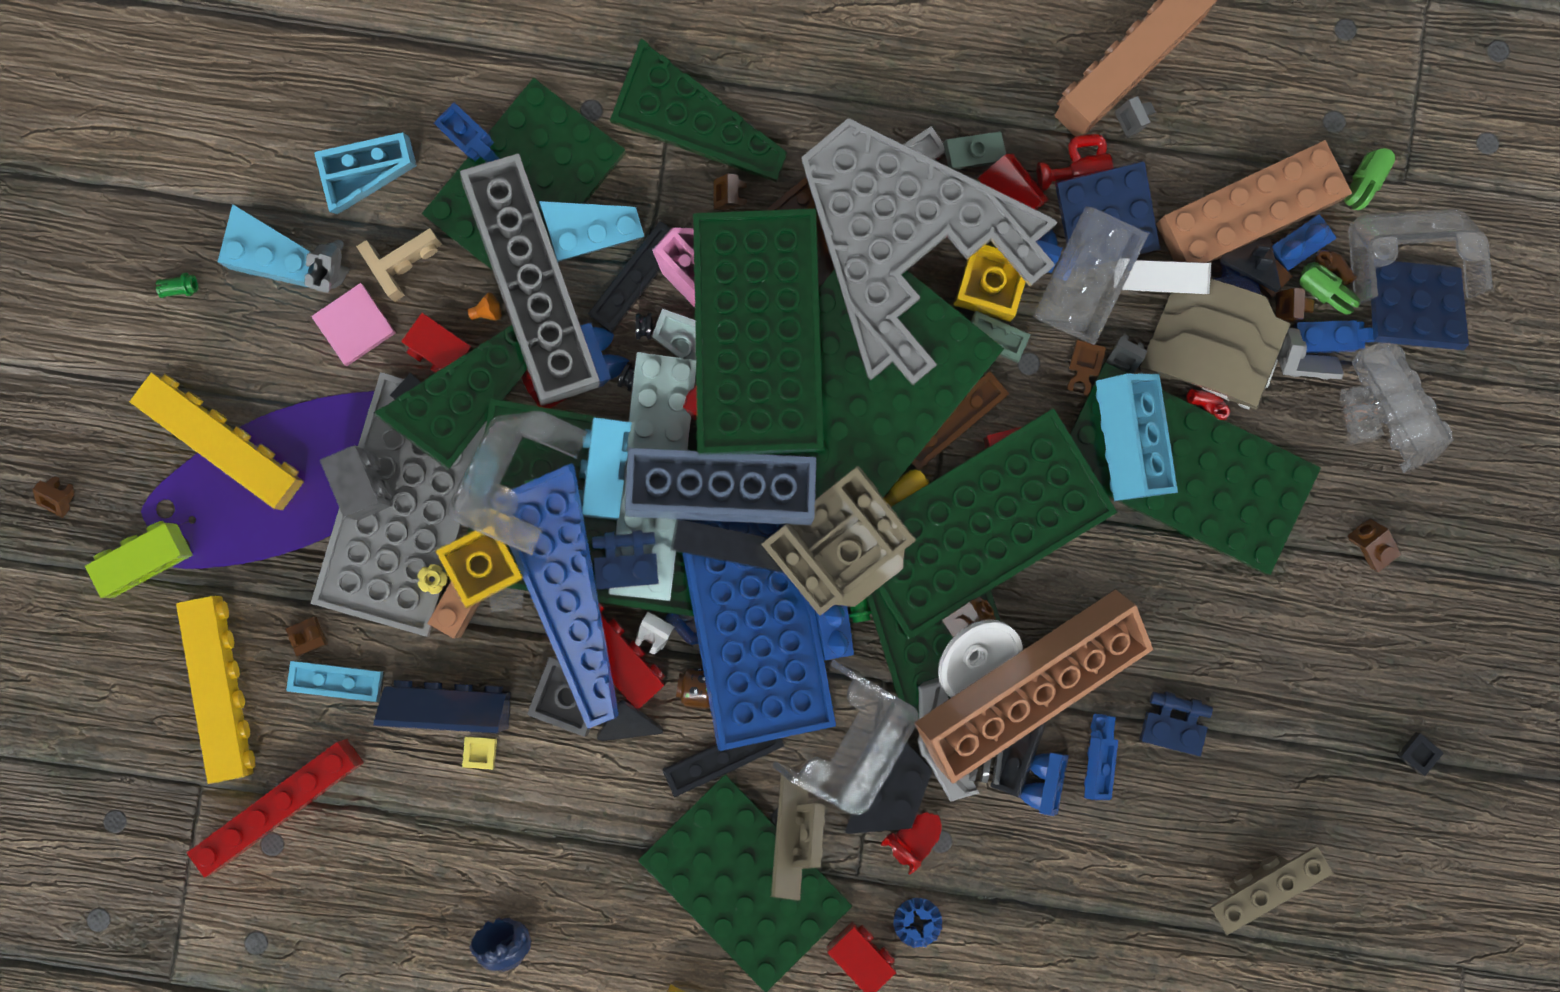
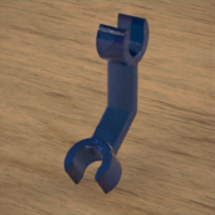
[664,613,699,645]

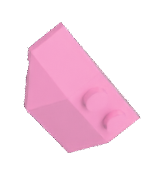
[652,228,695,307]

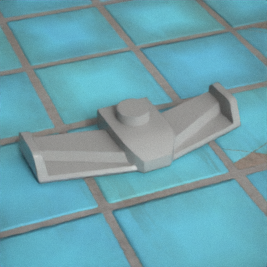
[917,678,979,802]

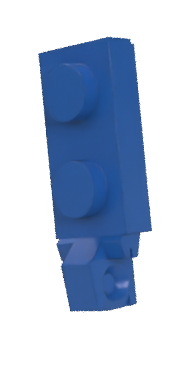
[434,102,500,163]
[1294,320,1374,353]
[1084,714,1118,800]

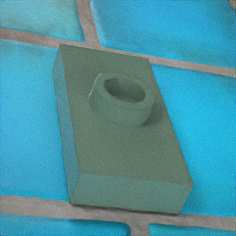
[943,131,1006,170]
[971,311,1031,363]

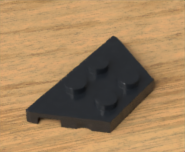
[845,722,933,834]

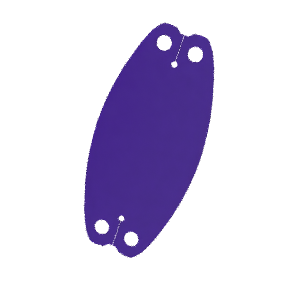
[141,391,374,569]

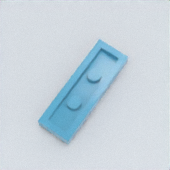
[286,661,383,702]

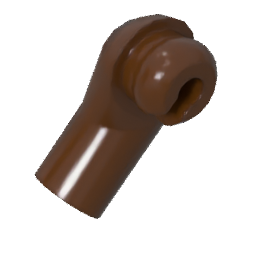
[1315,250,1357,286]

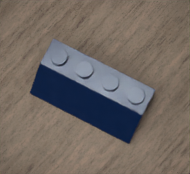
[374,680,511,733]

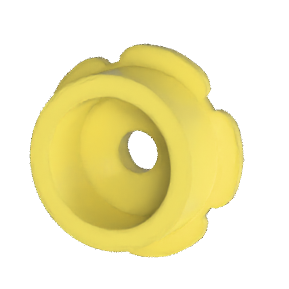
[418,564,448,594]

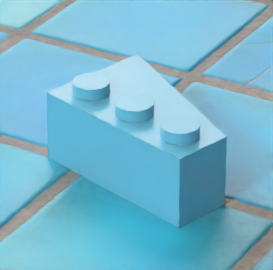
[314,132,417,215]
[538,201,644,262]
[218,204,313,288]
[579,418,632,520]

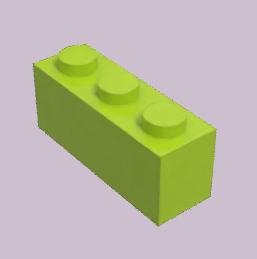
[85,521,193,598]

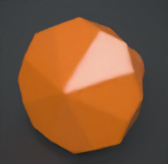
[468,292,502,321]

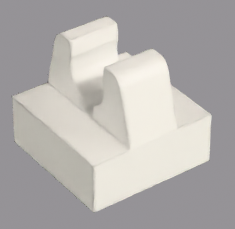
[635,612,674,654]

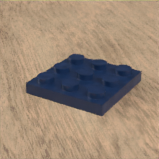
[1055,161,1160,271]
[1368,259,1469,350]

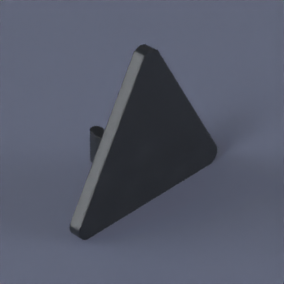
[1220,237,1281,292]
[597,701,663,741]

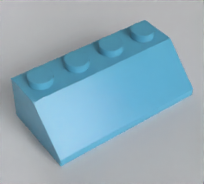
[1096,374,1178,501]

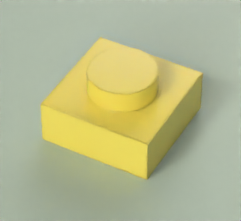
[462,736,497,770]

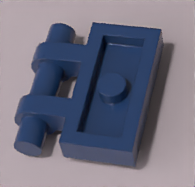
[592,530,659,590]
[1139,691,1213,757]

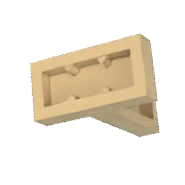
[356,228,443,302]

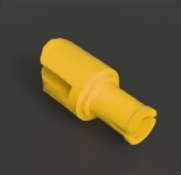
[883,470,929,507]

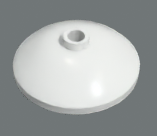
[939,620,1023,698]

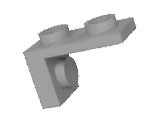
[1278,328,1344,379]

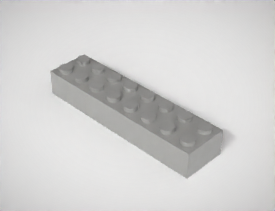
[460,153,600,406]

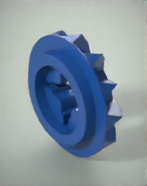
[894,898,942,948]

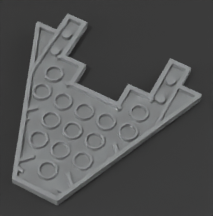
[801,118,1057,386]

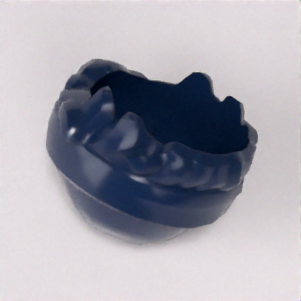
[469,918,532,972]

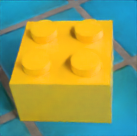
[954,245,1026,322]
[436,522,523,609]

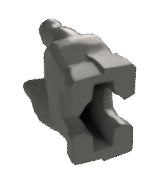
[304,240,350,292]

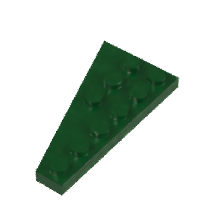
[610,38,787,183]
[373,325,528,470]

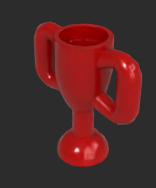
[1036,133,1113,191]

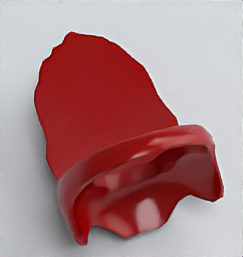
[881,812,942,875]

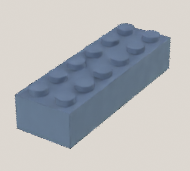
[625,448,816,525]

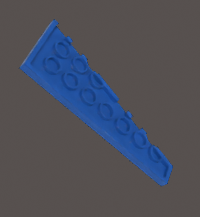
[490,464,619,729]

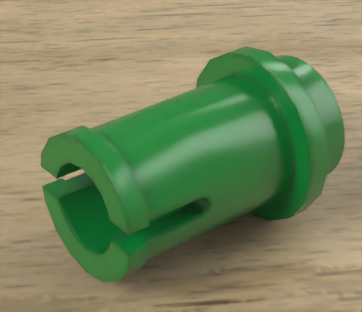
[156,273,198,298]
[849,598,872,623]

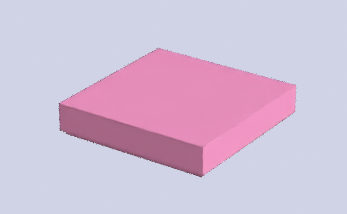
[311,283,396,366]

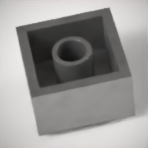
[320,445,393,520]
[527,656,591,737]

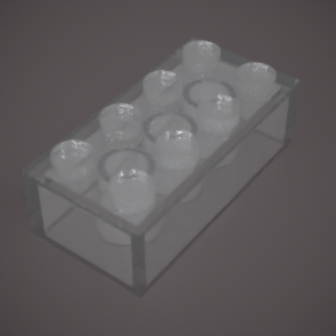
[1033,206,1149,345]

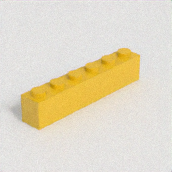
[129,373,304,510]
[176,596,256,784]

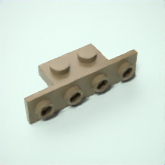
[771,772,825,900]
[1210,846,1334,935]

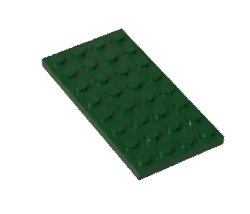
[693,209,824,455]
[1069,362,1321,575]
[877,408,1118,639]

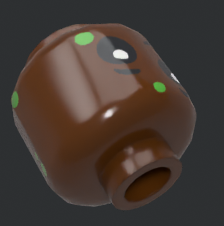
[676,667,710,709]

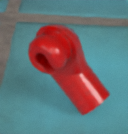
[1187,389,1230,420]

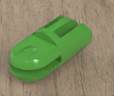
[1344,148,1395,210]
[1300,262,1360,315]

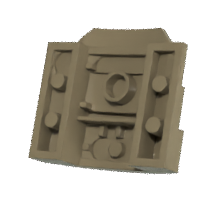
[1140,279,1290,409]
[762,466,916,616]

